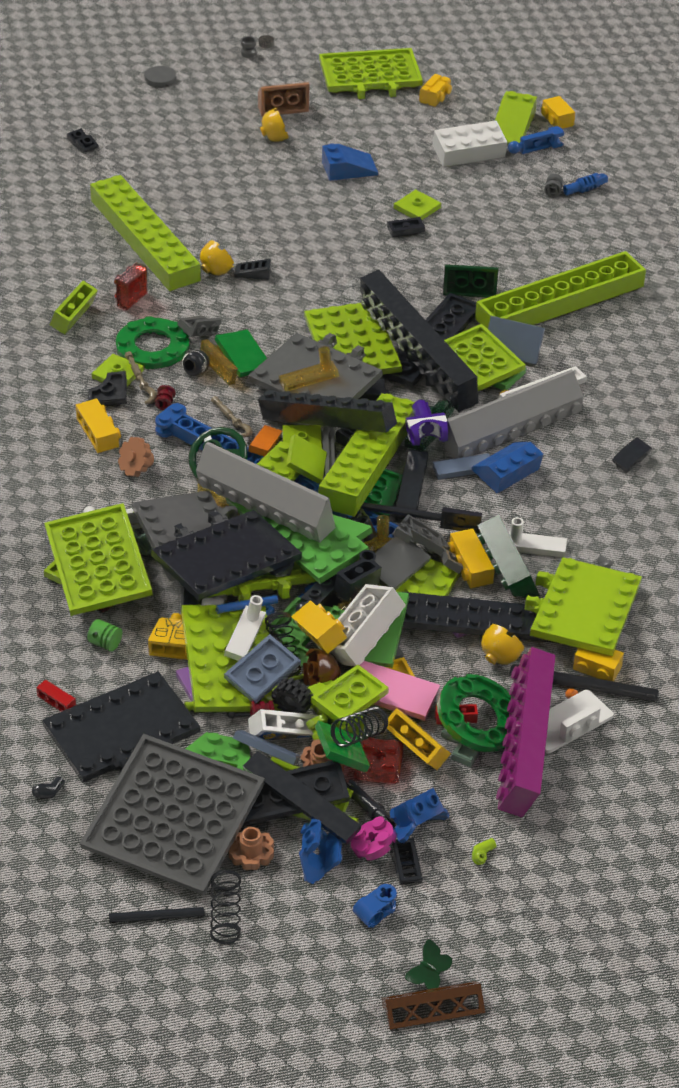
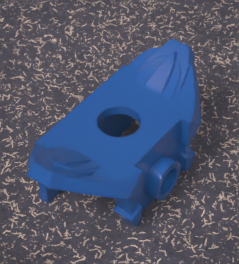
[390,788,449,843]
[299,819,342,884]

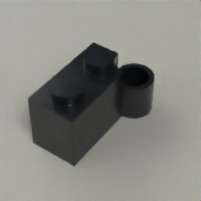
[334,550,382,602]

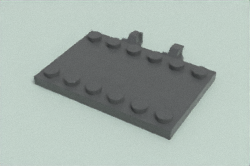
[248,333,383,399]
[132,491,238,581]

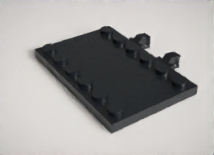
[151,510,302,601]
[42,671,200,783]

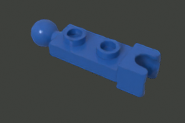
[508,126,565,154]

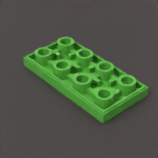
[364,592,409,668]

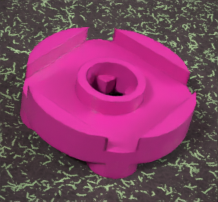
[351,816,397,860]

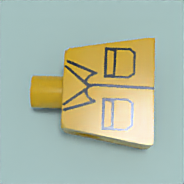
[148,613,188,660]

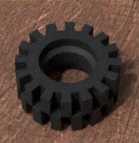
[272,677,313,714]

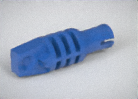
[563,173,608,196]

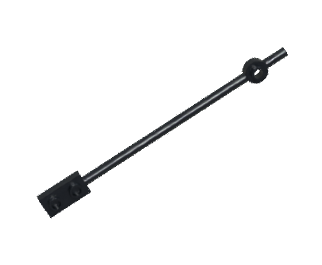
[359,502,482,534]

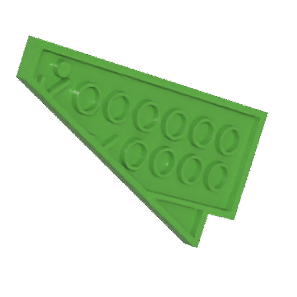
[226,498,373,584]

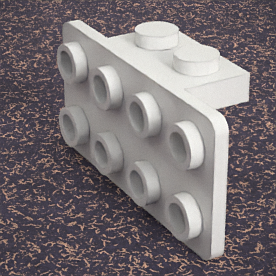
[545,690,614,753]

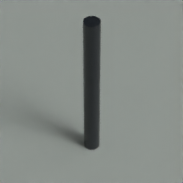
[109,907,204,923]

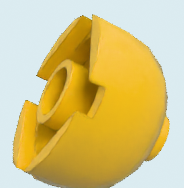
[260,108,289,142]
[199,240,234,276]
[481,624,524,665]

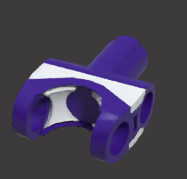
[405,400,448,446]

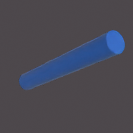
[216,595,278,613]

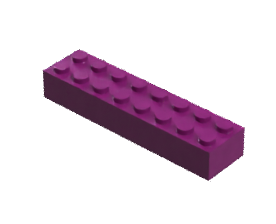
[496,647,556,818]

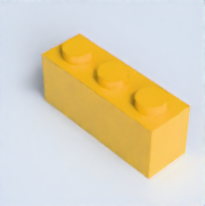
[76,399,121,453]
[448,529,494,588]
[291,600,347,654]
[383,708,451,771]

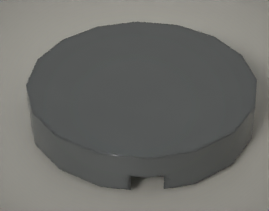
[144,66,176,88]

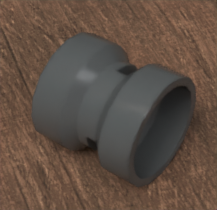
[240,36,256,58]
[544,174,563,197]

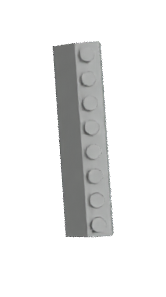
[444,369,583,459]
[196,442,336,543]

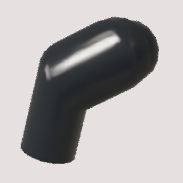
[32,776,65,799]

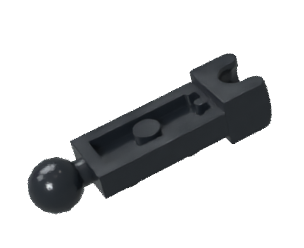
[295,574,337,612]

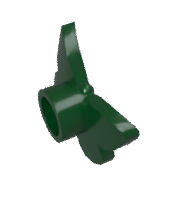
[405,939,453,989]

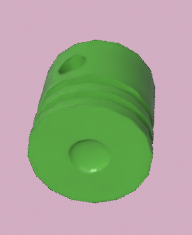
[87,619,123,651]

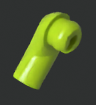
[471,838,497,865]

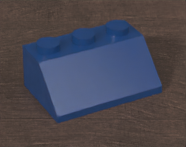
[471,442,544,494]

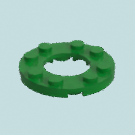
[116,316,189,369]
[437,674,511,752]

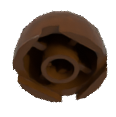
[302,648,341,686]

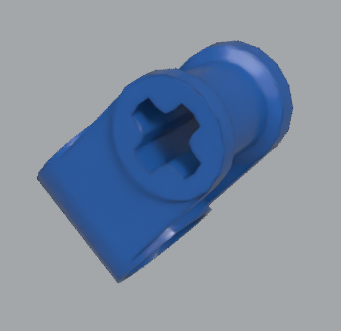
[352,884,397,928]

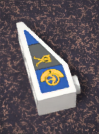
[248,709,318,741]

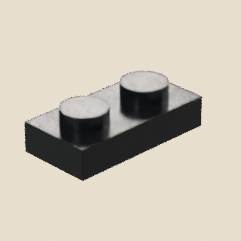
[387,217,425,237]

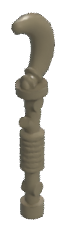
[125,351,157,404]
[211,396,253,437]

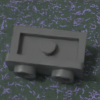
[177,316,222,337]

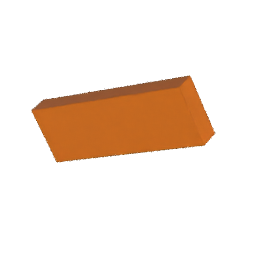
[248,425,283,457]

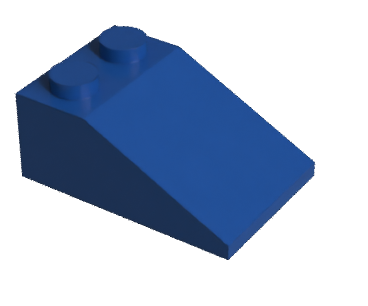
[322,144,378,181]

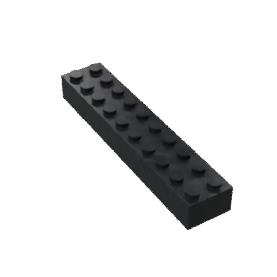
[359,269,478,413]

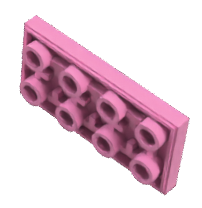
[360,661,440,721]

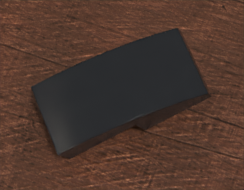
[67,128,99,152]
[612,437,652,473]

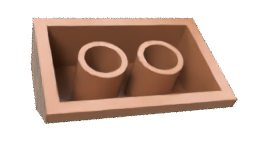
[258,82,309,116]

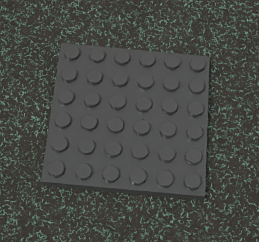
[79,734,265,896]

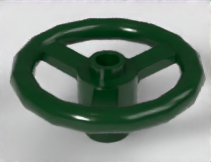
[188,427,248,479]

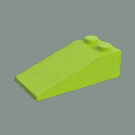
[495,91,537,145]

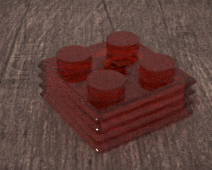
[114,262,147,311]
[354,737,404,784]

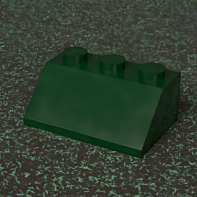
[443,264,499,298]

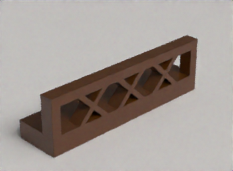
[381,981,485,1029]

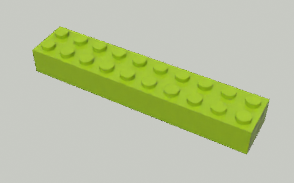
[90,175,201,291]
[475,251,646,329]
[318,393,415,517]

